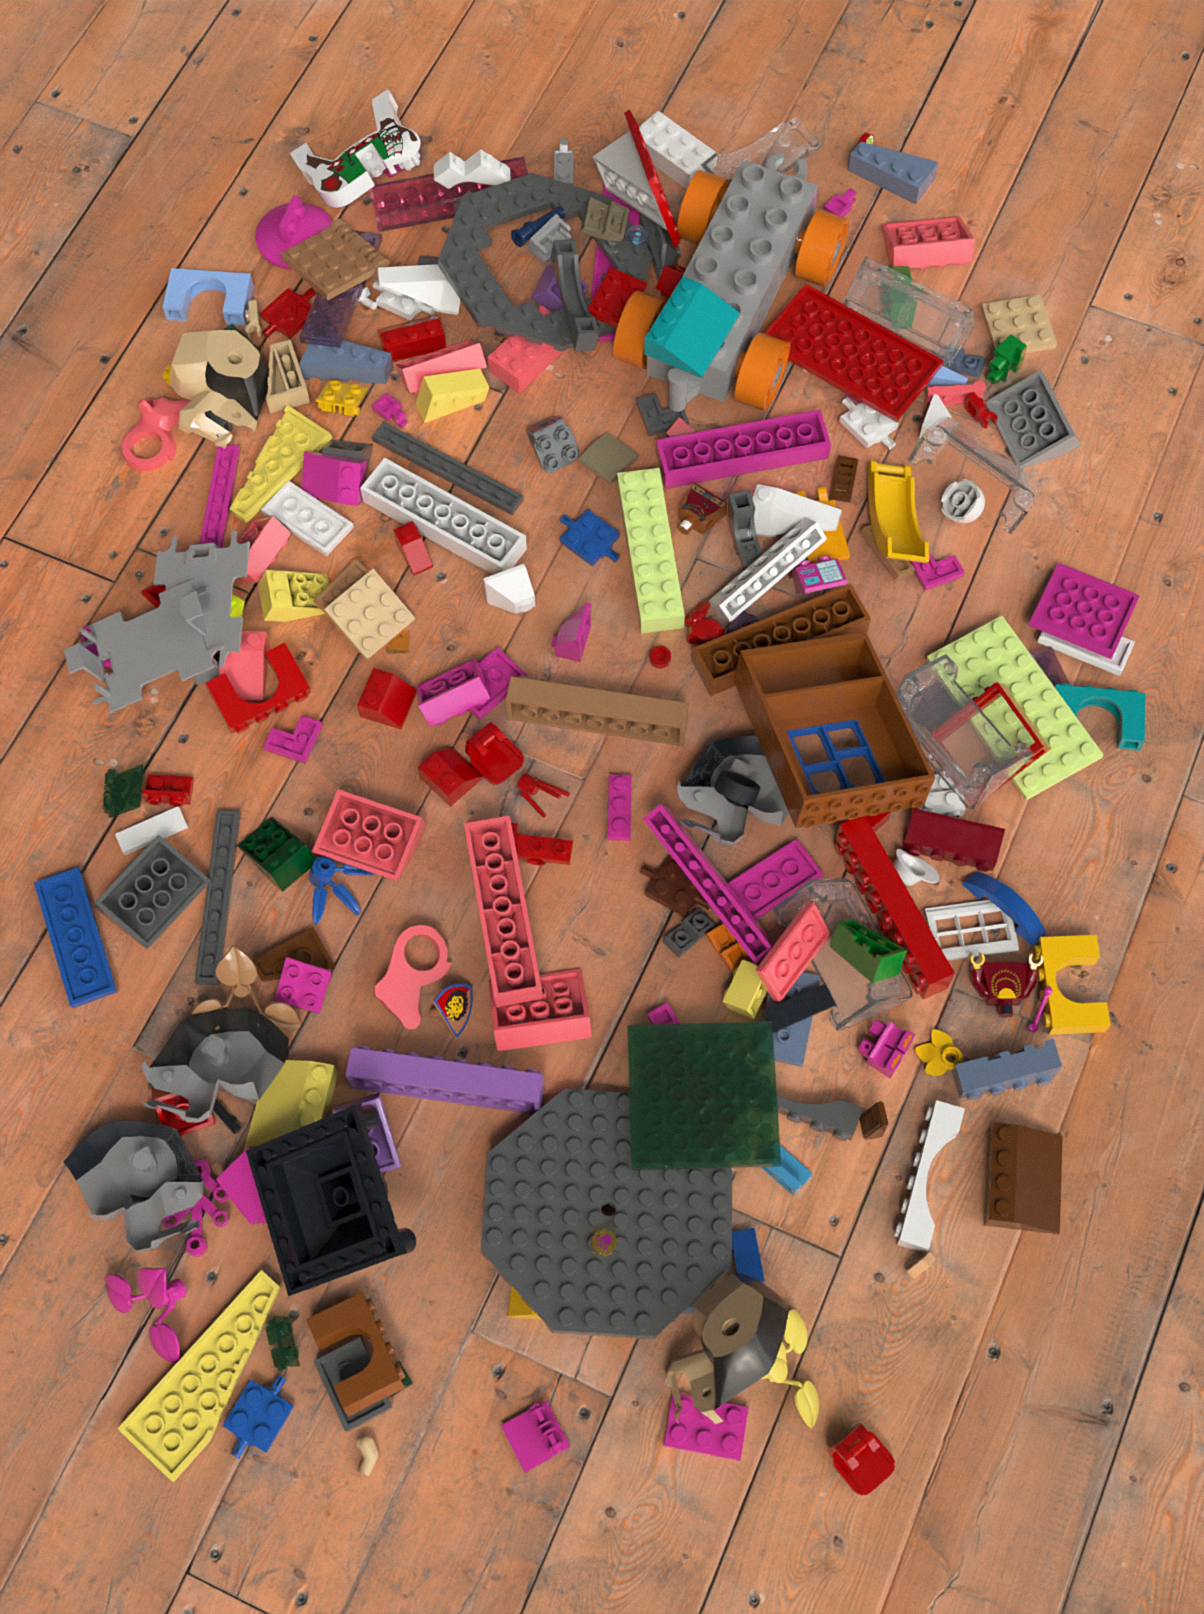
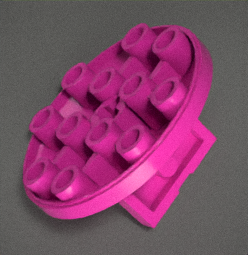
[255,195,332,271]

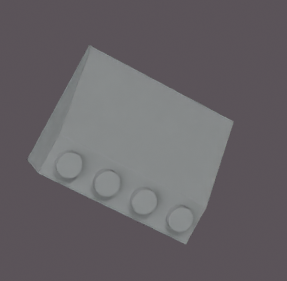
[985,369,1081,469]

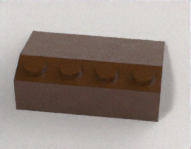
[984,1122,1063,1234]

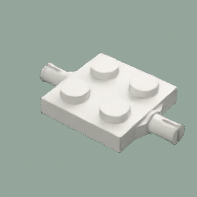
[373,280,435,321]
[839,397,899,450]

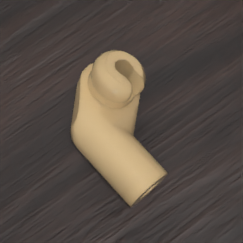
[356,1435,379,1476]

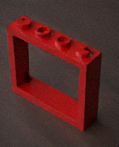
[927,682,1051,804]

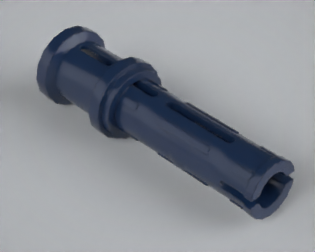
[511,206,566,247]

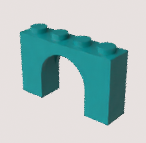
[1054,683,1146,751]

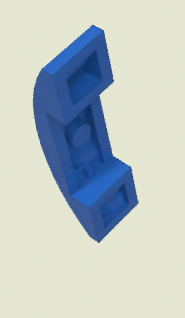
[962,872,1047,947]

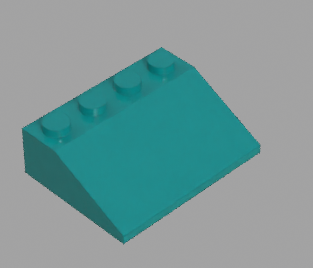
[644,276,740,378]

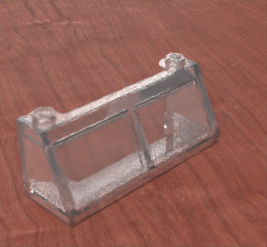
[843,256,975,368]

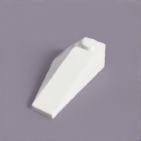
[752,484,842,537]

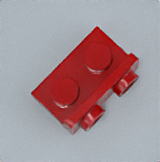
[141,774,194,807]

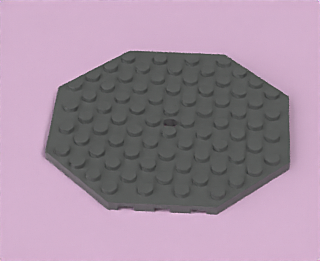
[480,1088,732,1339]

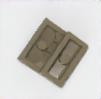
[581,197,629,242]
[578,432,639,484]

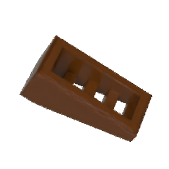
[829,456,859,503]
[859,1101,889,1140]

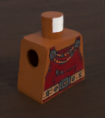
[678,482,727,535]

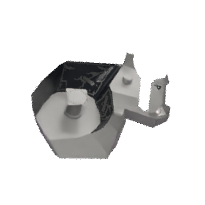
[63,1121,204,1252]

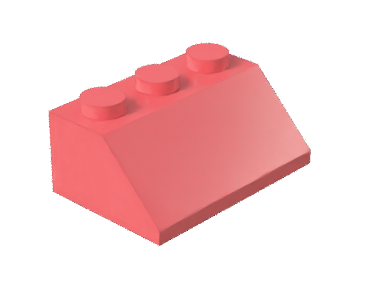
[237,516,291,584]

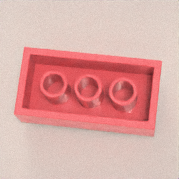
[488,306,564,394]

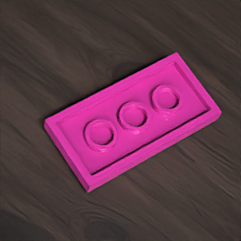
[728,839,824,921]

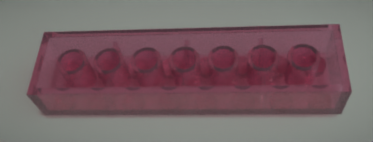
[369,156,528,232]

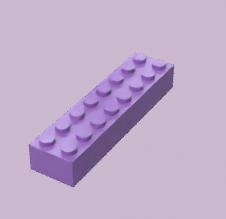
[345,1046,545,1114]

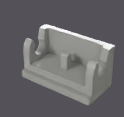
[528,214,571,264]

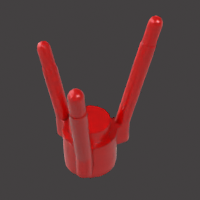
[517,773,570,818]

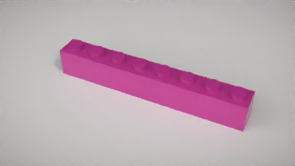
[643,804,775,965]

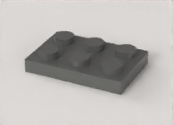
[314,1337,393,1433]

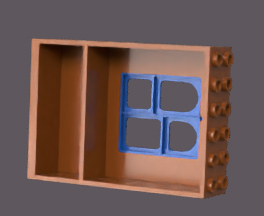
[733,632,935,828]

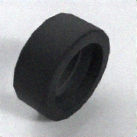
[714,770,761,805]

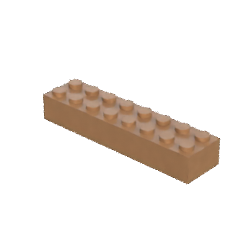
[506,676,689,747]

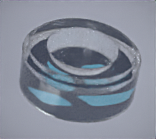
[627,225,648,246]

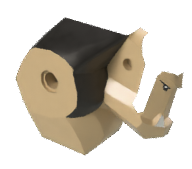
[170,330,269,448]
[665,1273,789,1425]

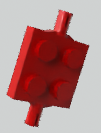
[260,288,318,339]

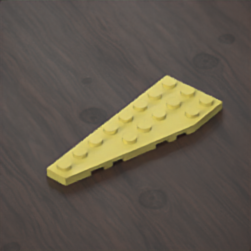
[117,1270,281,1482]

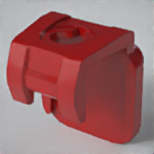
[465,722,524,785]
[827,1422,895,1496]

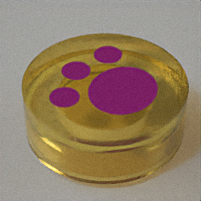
[591,1229,617,1256]

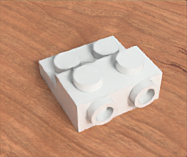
[916,772,965,818]

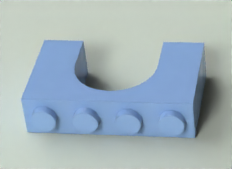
[162,268,254,326]

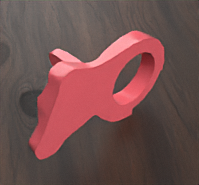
[122,397,190,472]
[373,925,451,1029]

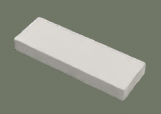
[115,806,188,855]

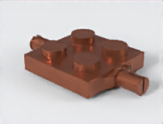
[640,856,711,917]

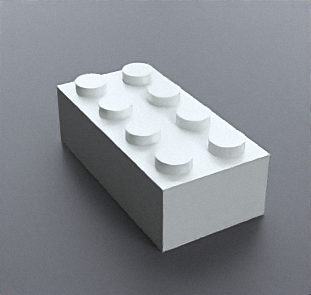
[639,111,716,189]

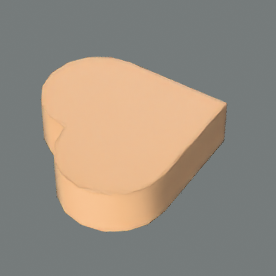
[906,1251,936,1279]

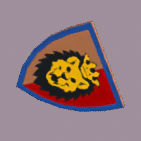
[430,983,473,1039]

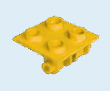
[316,380,368,417]

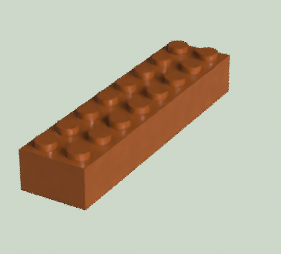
[692,583,871,696]

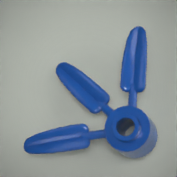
[309,857,376,924]

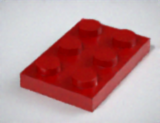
[588,267,648,328]

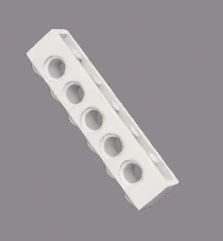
[709,518,827,622]

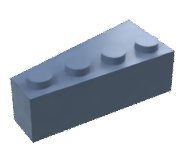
[848,142,939,204]
[299,333,393,384]
[952,1039,1062,1100]

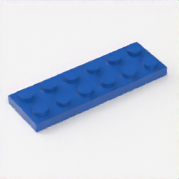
[34,867,118,1009]

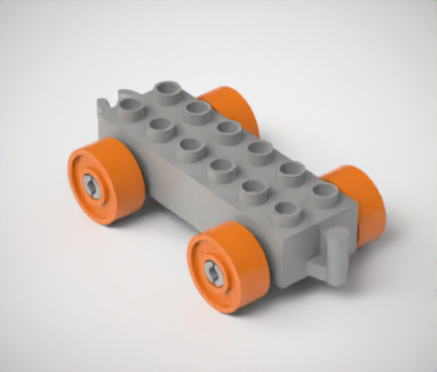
[613,152,849,412]

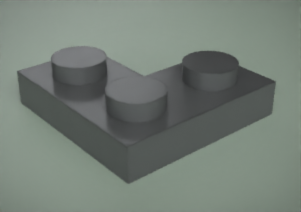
[636,393,689,436]

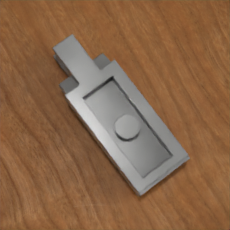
[554,139,574,186]

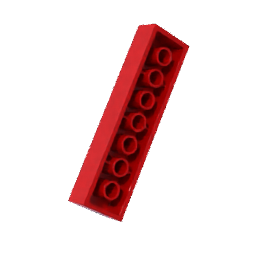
[834,816,955,1000]

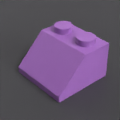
[531,264,589,312]

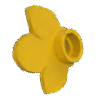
[915,1029,963,1076]

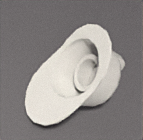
[892,849,940,886]

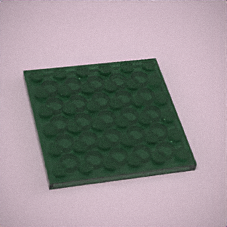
[627,1021,781,1171]

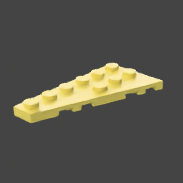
[229,405,332,524]

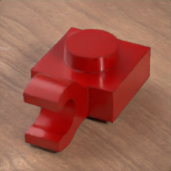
[964,392,998,429]

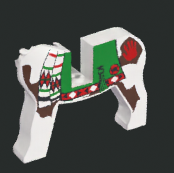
[290,89,421,208]

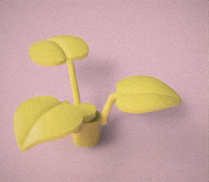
[761,1308,819,1428]

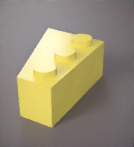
[415,368,489,423]

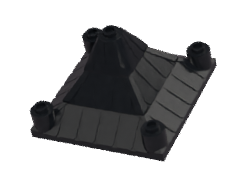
[246,1104,416,1296]

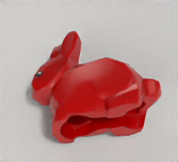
[684,601,726,645]

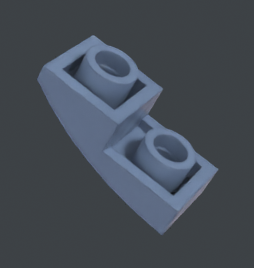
[939,346,986,378]

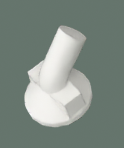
[351,285,377,310]

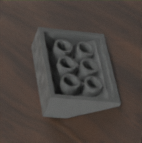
[94,835,211,950]

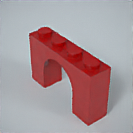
[205,642,311,734]

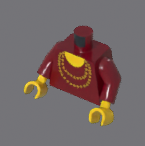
[968,951,1043,1018]

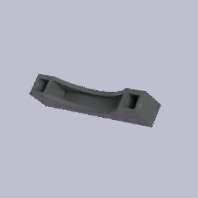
[550,239,599,351]
[715,1055,863,1141]

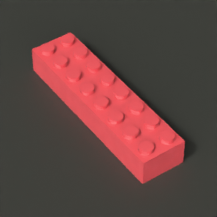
[464,815,543,1007]

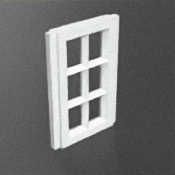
[924,900,1019,961]

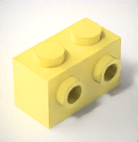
[722,960,767,1019]

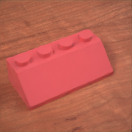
[395,339,487,395]

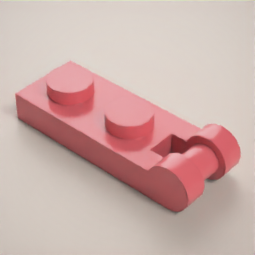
[925,381,986,406]

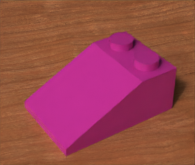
[301,451,367,506]

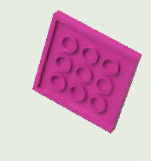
[1028,563,1140,659]

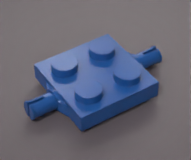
[560,509,620,566]
[222,1374,295,1459]

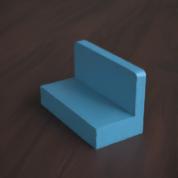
[756,1142,812,1196]

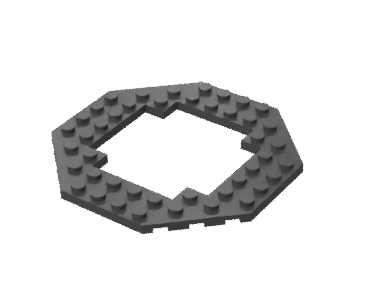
[438,173,653,352]

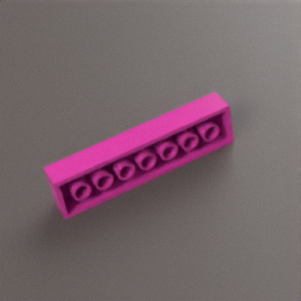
[656,410,831,489]

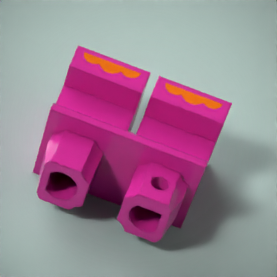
[858,1020,916,1079]

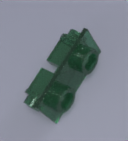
[265,1316,300,1372]

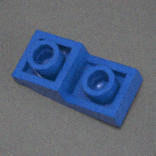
[732,1228,765,1282]

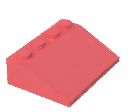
[881,216,974,269]
[312,789,426,882]
[488,969,592,1051]

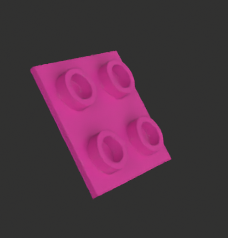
[274,957,332,1014]
[501,1400,570,1473]

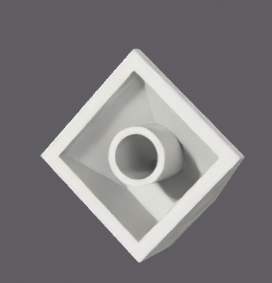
[483,564,536,614]

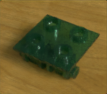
[102,765,143,818]

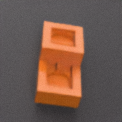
[705,923,752,973]

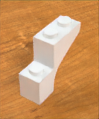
[434,149,510,189]

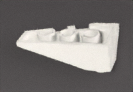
[377,264,460,315]

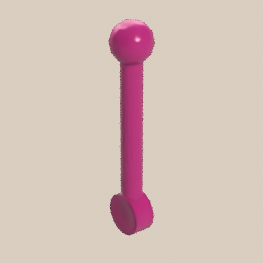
[1029,986,1053,1033]

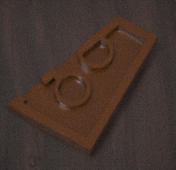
[252,927,336,982]

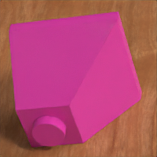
[552,603,592,662]

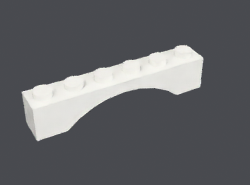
[894,1100,965,1254]

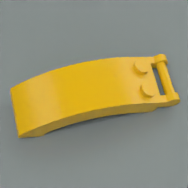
[867,460,929,563]

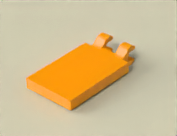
[796,486,850,564]

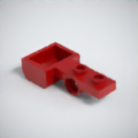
[484,819,573,865]

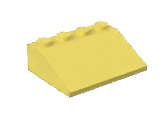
[244,1060,338,1151]

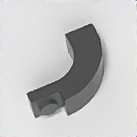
[728,490,762,570]

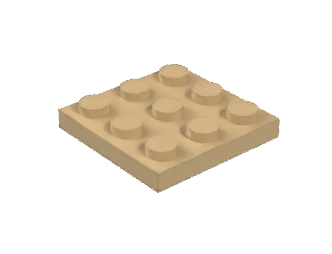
[981,294,1057,353]
[323,569,416,660]

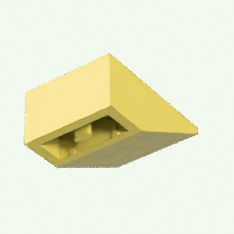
[258,570,329,622]

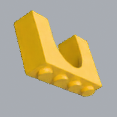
[1033,935,1111,1035]

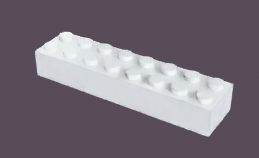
[360,458,527,575]

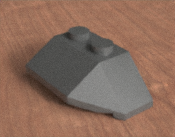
[640,213,681,281]

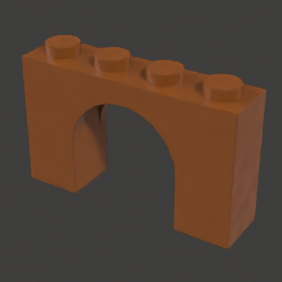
[306,1292,405,1417]

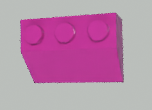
[416,658,491,727]

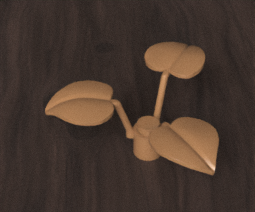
[190,945,301,1035]

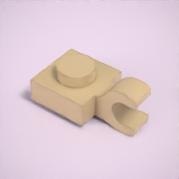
[245,300,262,338]

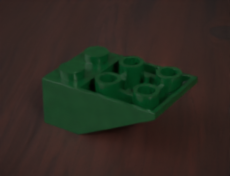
[237,817,316,892]

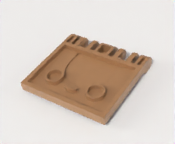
[280,219,390,300]

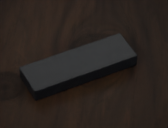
[761,984,836,1034]

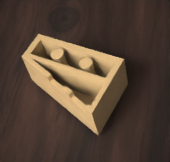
[266,339,310,414]

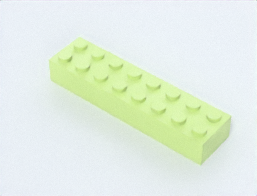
[617,468,685,634]

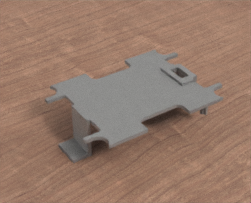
[154,531,250,685]
[64,579,224,713]

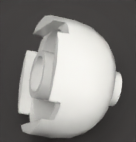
[941,479,985,524]

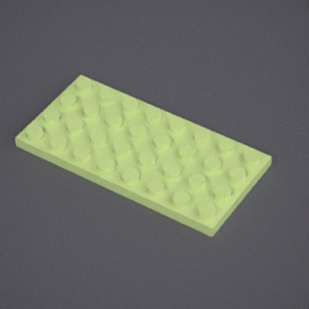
[926,616,1104,801]

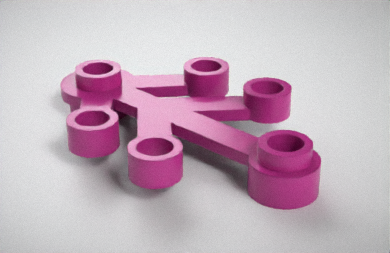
[163,1159,229,1257]

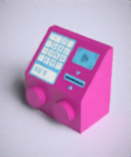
[791,555,848,593]

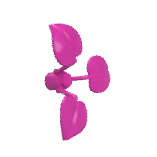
[105,1267,187,1363]

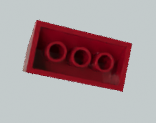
[903,808,1005,872]

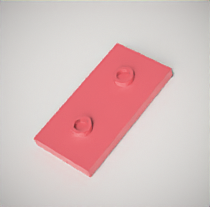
[755,901,831,1003]

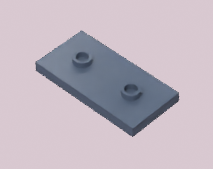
[755,972,821,1067]

